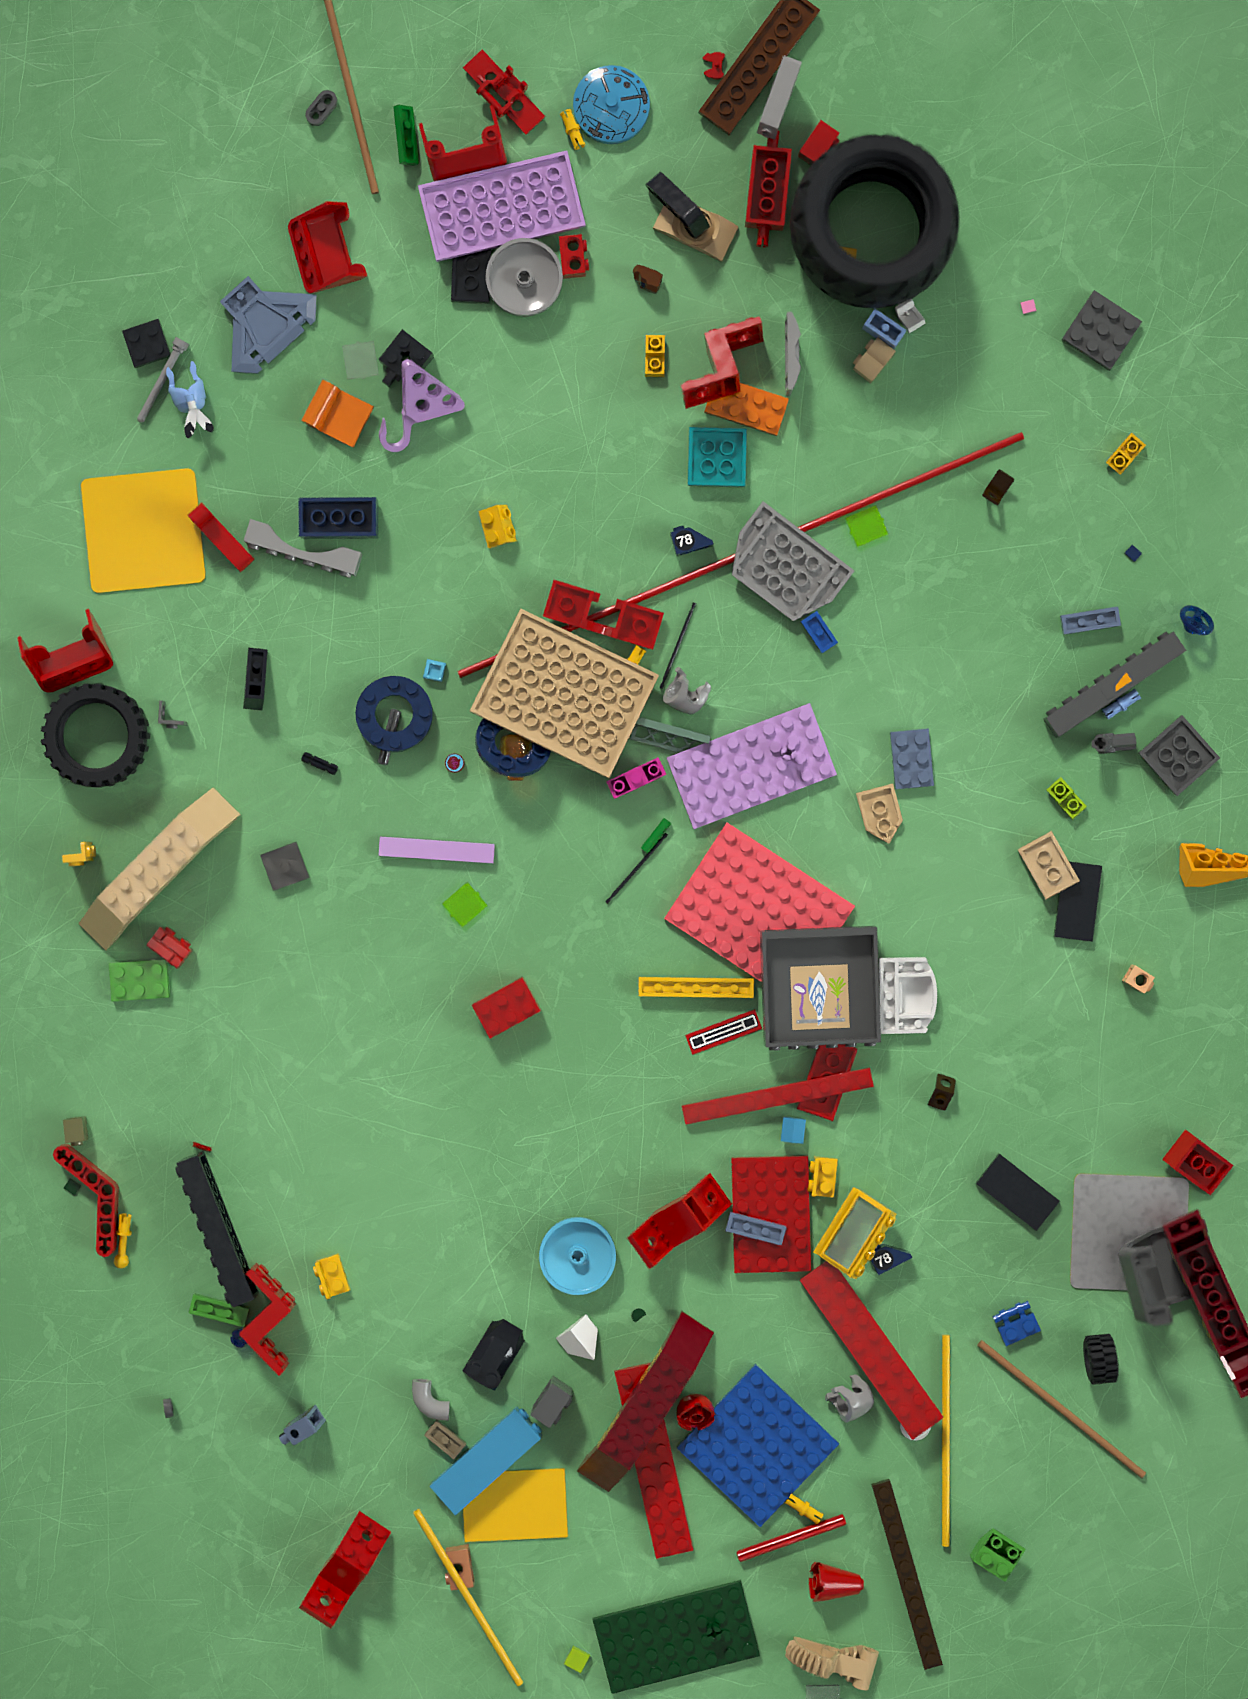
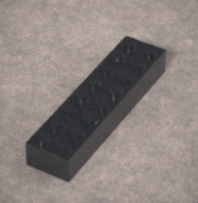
[175,1151,259,1308]

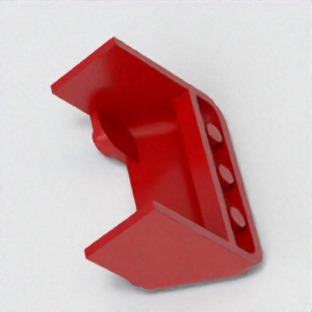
[419,105,507,182]
[17,609,113,693]

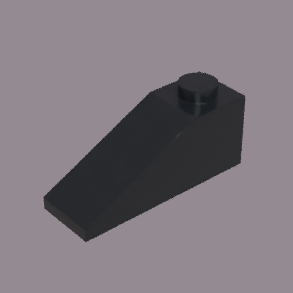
[243,647,268,710]

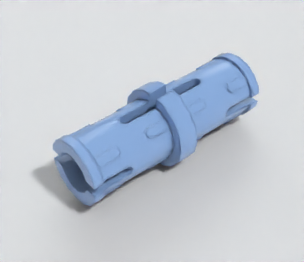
[1102,689,1141,720]

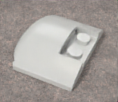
[878,957,937,1034]

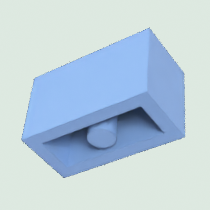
[862,309,907,349]

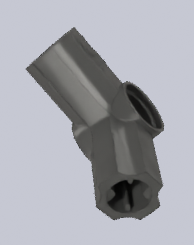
[1092,733,1137,754]

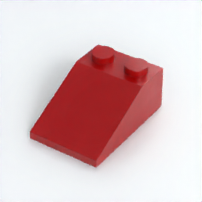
[1162,1129,1234,1196]

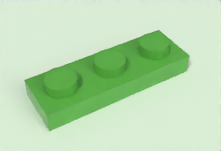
[189,1293,250,1327]

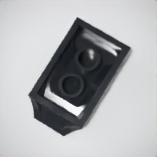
[462,1319,525,1390]

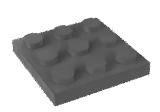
[1061,290,1142,371]
[1138,715,1220,796]

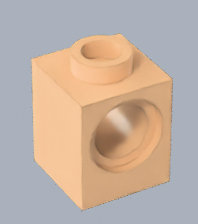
[1121,965,1155,994]

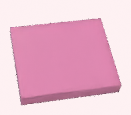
[1020,299,1036,314]

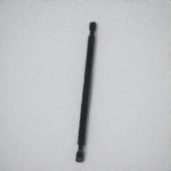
[659,602,696,689]
[605,833,668,904]

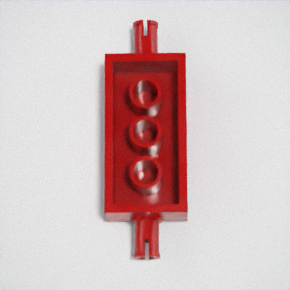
[745,131,792,248]

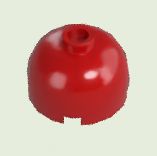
[676,1393,715,1431]

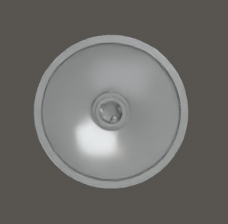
[486,238,563,317]

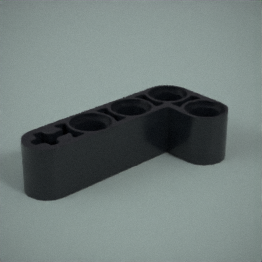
[645,171,710,240]

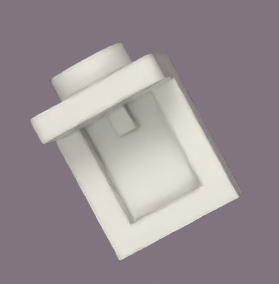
[895,299,925,333]

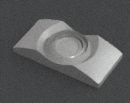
[785,312,801,396]

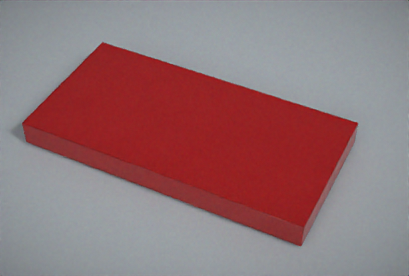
[796,1044,858,1121]

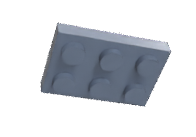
[890,729,934,789]

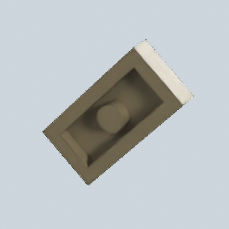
[424,1420,466,1459]

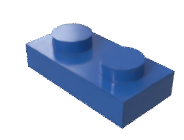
[801,611,838,654]

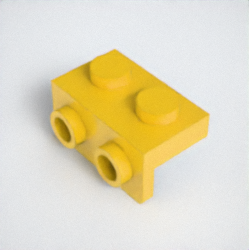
[478,505,517,548]
[62,842,96,866]

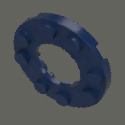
[355,676,433,752]
[475,719,551,777]

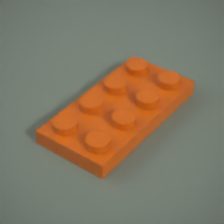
[704,383,789,436]

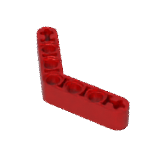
[53,1144,119,1257]

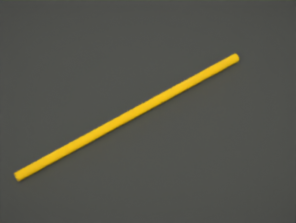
[942,1335,950,1547]
[413,1509,523,1686]

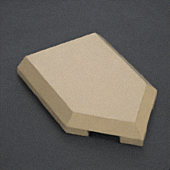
[856,784,903,844]

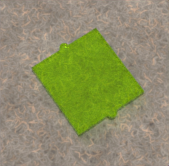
[845,505,888,547]
[442,882,488,927]

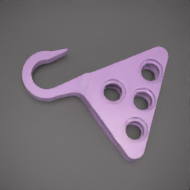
[379,359,465,452]

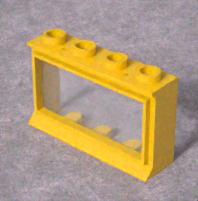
[813,1187,897,1279]

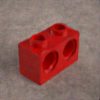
[559,234,589,279]

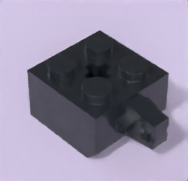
[379,329,434,387]

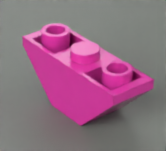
[606,757,667,799]

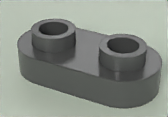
[305,90,338,126]

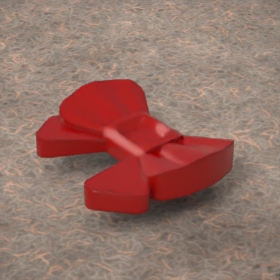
[703,52,725,80]

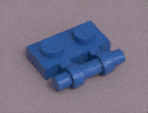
[993,1301,1041,1346]

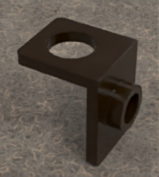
[982,469,1015,506]
[928,1074,956,1111]

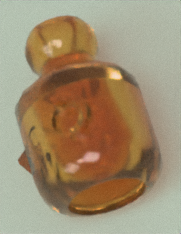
[500,735,531,781]

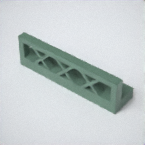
[630,717,711,753]

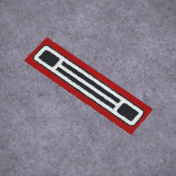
[685,1009,762,1055]

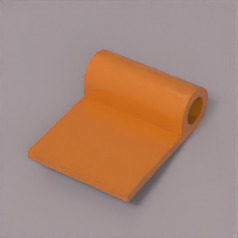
[301,380,374,447]

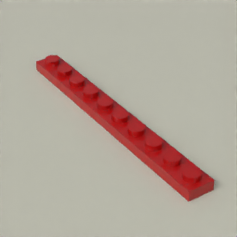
[682,1067,874,1125]

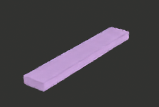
[379,837,495,863]

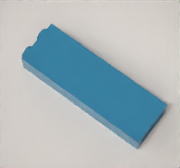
[430,1407,542,1515]

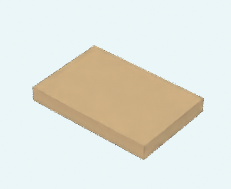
[1018,831,1080,900]

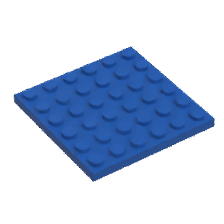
[677,1363,839,1527]

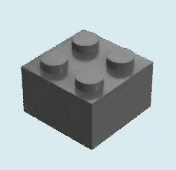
[531,1376,573,1428]

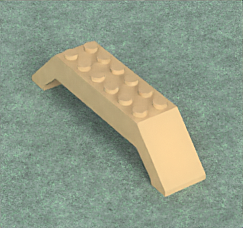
[79,788,241,950]

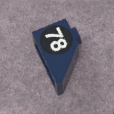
[670,525,714,557]
[871,1243,913,1275]

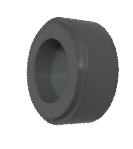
[163,1398,174,1418]

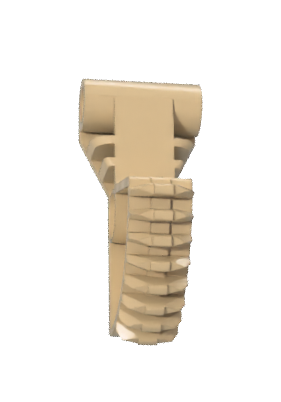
[785,1637,879,1691]

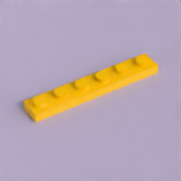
[638,977,754,998]

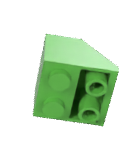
[970,1528,1026,1581]

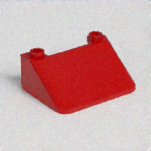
[288,201,367,293]

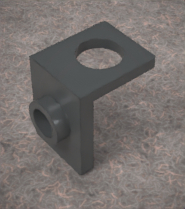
[158,700,187,729]

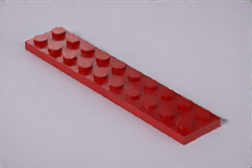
[800,1261,944,1440]
[614,1362,693,1559]

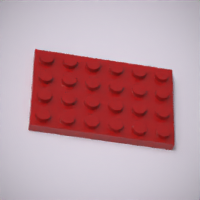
[731,1155,811,1273]

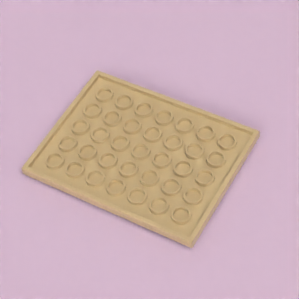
[470,609,659,779]

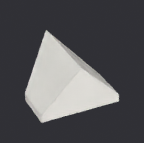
[556,1314,598,1360]

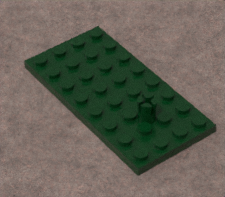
[593,1580,760,1694]

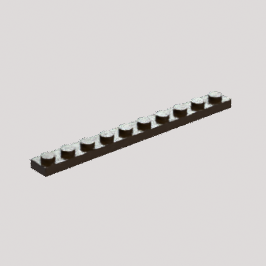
[871,1479,943,1670]

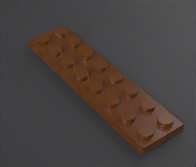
[698,0,820,136]

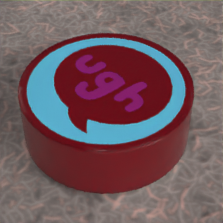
[445,753,465,773]

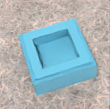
[423,659,446,682]

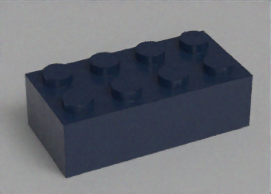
[299,497,378,539]

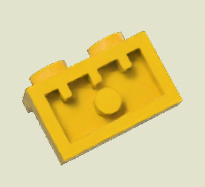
[808,1156,838,1198]
[313,1253,351,1299]

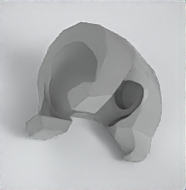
[663,667,711,714]
[825,1375,874,1423]

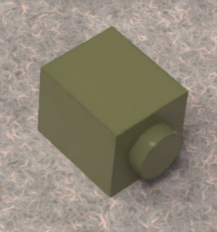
[63,1116,88,1146]

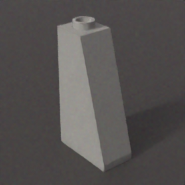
[757,56,802,140]

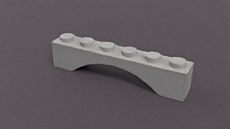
[244,519,363,578]

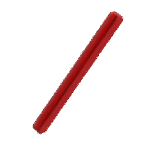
[737,1514,846,1562]

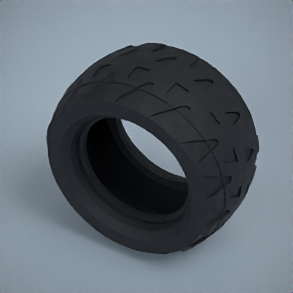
[790,134,959,308]

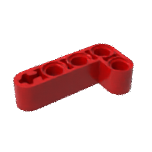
[187,502,255,572]

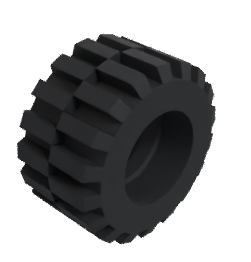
[1083,1334,1119,1385]

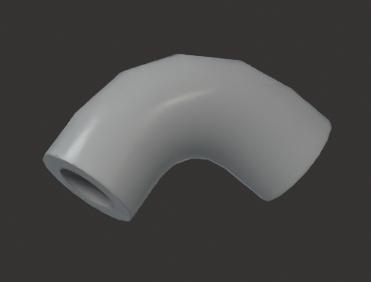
[412,1379,450,1421]

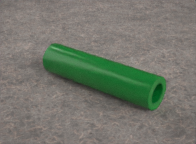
[641,818,671,853]

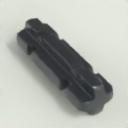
[301,752,338,775]

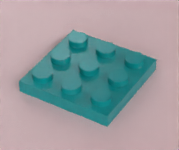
[688,427,747,487]

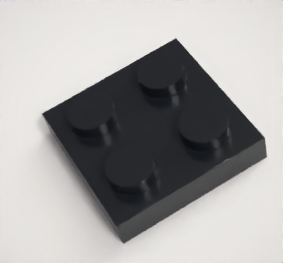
[122,319,171,368]

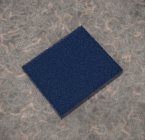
[1125,545,1142,562]

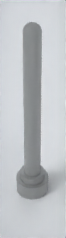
[137,337,189,423]

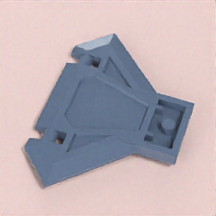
[220,276,316,374]

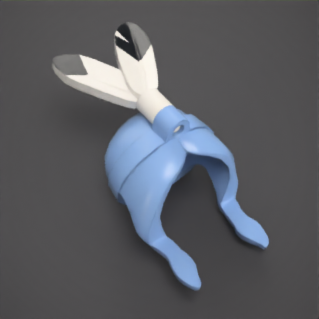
[166,361,214,438]

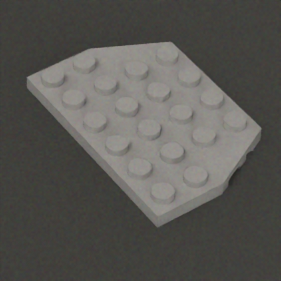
[732,501,854,621]

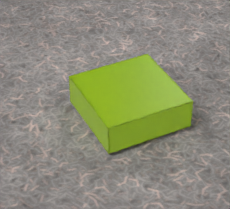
[564,1646,590,1673]

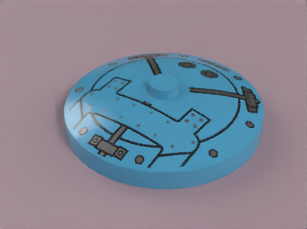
[573,65,650,144]

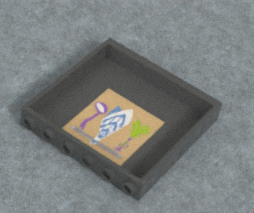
[760,926,881,1050]

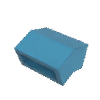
[781,1117,806,1144]

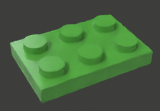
[109,959,170,1002]

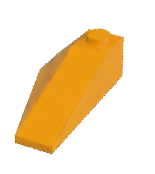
[1179,843,1248,887]

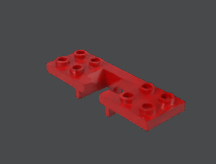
[543,580,664,650]

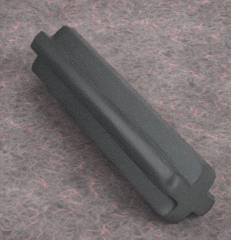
[378,709,401,765]

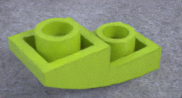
[1046,777,1087,820]

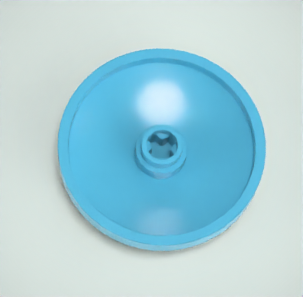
[539,1217,616,1295]

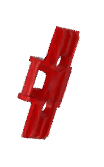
[463,49,545,135]

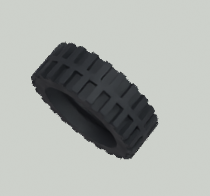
[41,683,150,788]

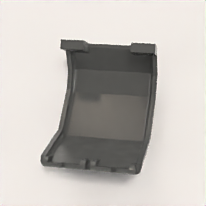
[1119,1219,1211,1326]

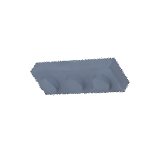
[1060,607,1121,635]
[725,1212,786,1245]

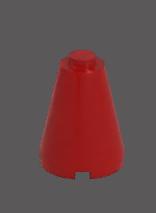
[809,1562,864,1602]

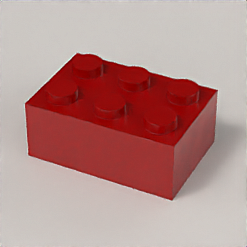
[472,977,541,1039]

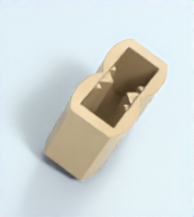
[853,337,896,384]

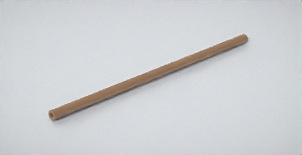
[324,0,379,195]
[977,1340,1146,1478]

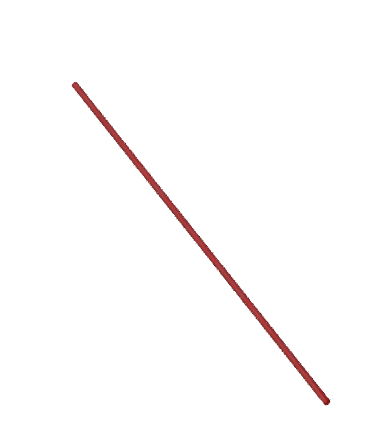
[457,432,1024,678]

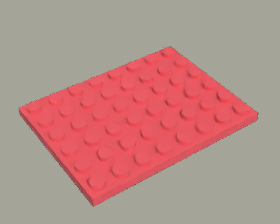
[664,822,855,982]

